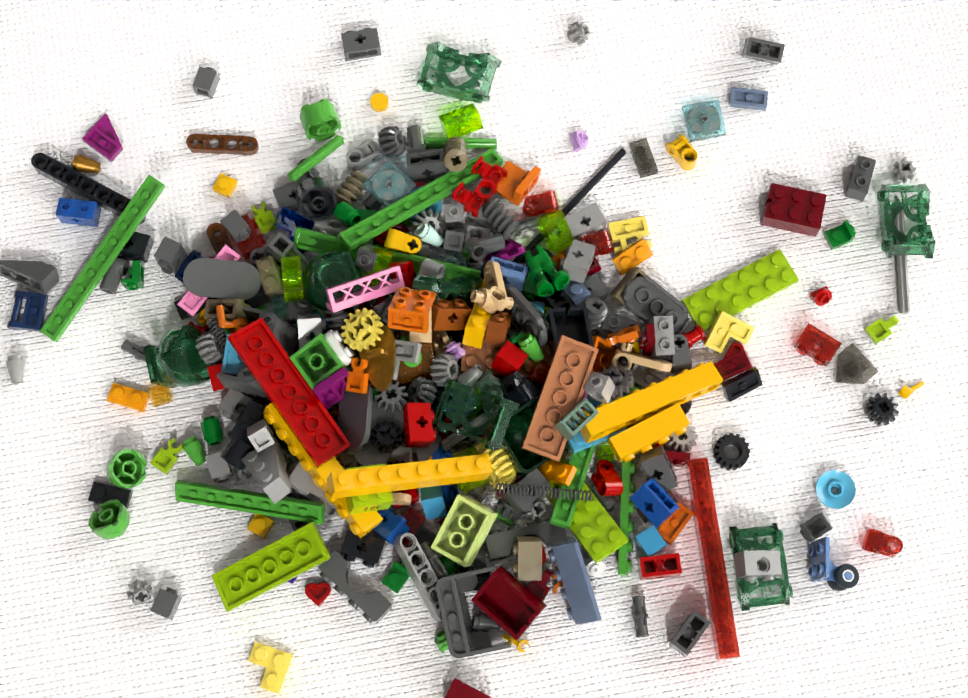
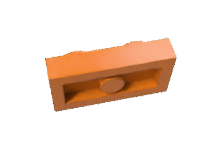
[657,502,694,546]

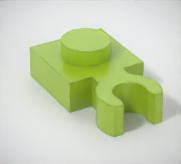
[251,201,279,235]
[150,438,184,475]

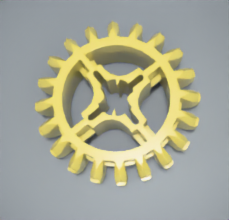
[473,438,516,490]

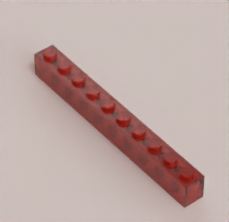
[685,458,740,661]

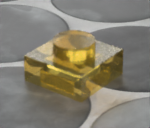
[148,382,173,408]

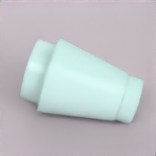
[415,223,444,247]

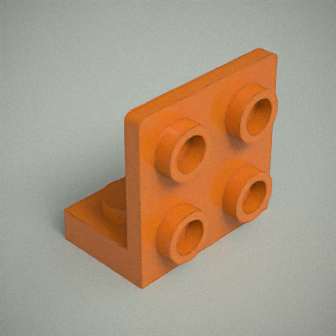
[496,161,541,206]
[388,287,436,334]

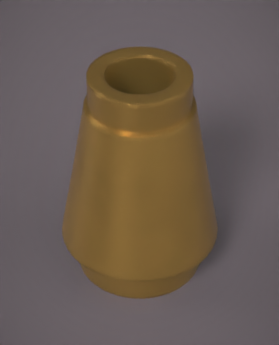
[72,154,101,174]

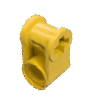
[665,134,698,171]
[383,228,421,255]

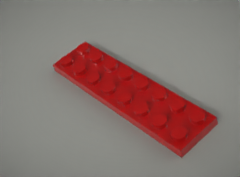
[227,317,351,468]

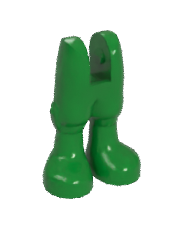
[524,245,570,297]

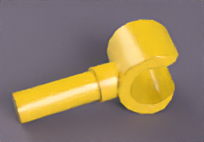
[898,381,924,399]
[502,633,530,652]

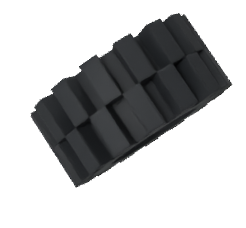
[713,433,750,471]

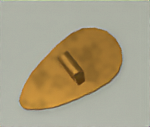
[359,324,396,392]

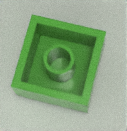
[289,333,350,389]

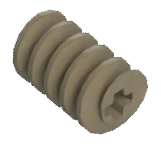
[443,136,468,172]
[335,171,372,206]

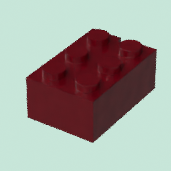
[761,183,827,237]
[471,566,547,640]

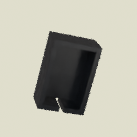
[544,306,597,364]

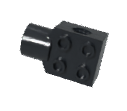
[220,400,276,472]

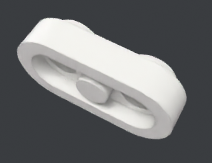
[324,330,354,366]

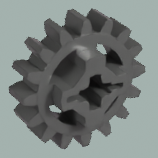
[596,365,635,399]

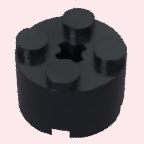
[295,177,337,221]

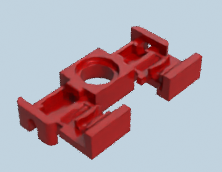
[452,156,508,217]

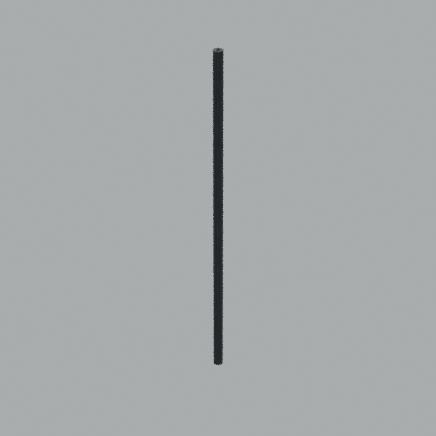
[446,148,627,337]

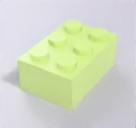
[431,494,498,567]

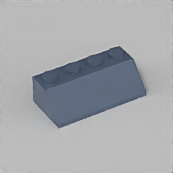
[548,538,602,624]

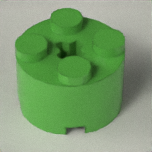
[299,99,341,141]

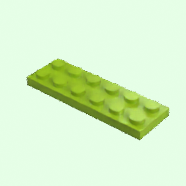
[681,249,799,332]
[527,454,629,564]
[211,522,331,612]

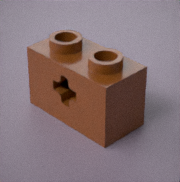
[432,299,472,331]
[485,309,513,347]

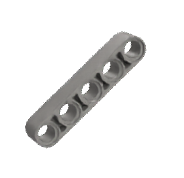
[394,533,443,622]

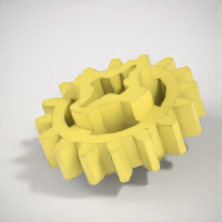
[341,308,384,352]

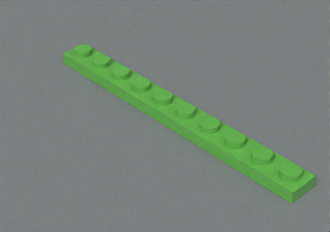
[339,148,503,251]
[40,175,166,342]
[293,227,482,290]
[618,383,639,577]

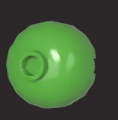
[106,449,147,489]
[88,499,130,540]

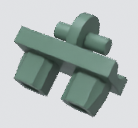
[475,369,504,403]

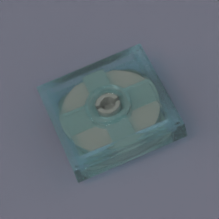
[682,99,727,141]
[362,160,416,208]

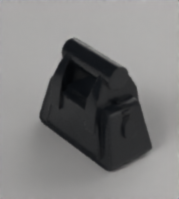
[500,371,541,411]

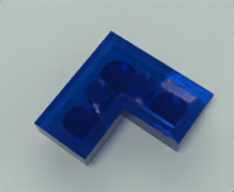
[273,207,315,255]

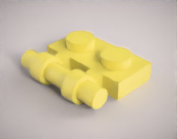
[608,216,652,255]

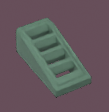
[555,398,599,440]

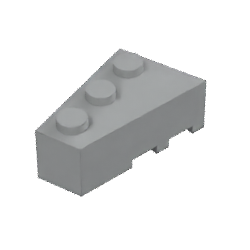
[241,437,291,504]
[286,462,339,518]

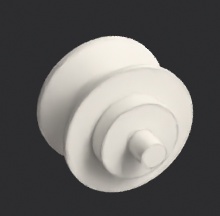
[584,556,606,577]

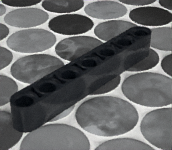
[31,153,146,225]

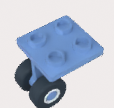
[808,537,859,591]

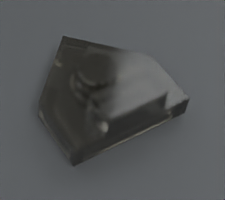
[836,343,879,385]

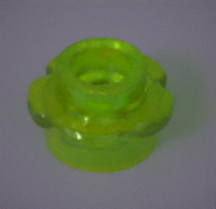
[596,445,614,462]

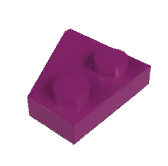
[82,113,123,163]
[484,238,526,265]
[312,367,349,410]

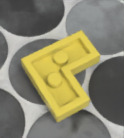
[703,310,755,353]
[248,642,294,694]

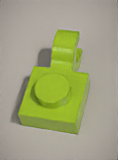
[864,315,900,345]

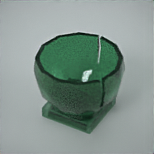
[302,251,363,311]
[143,324,210,389]

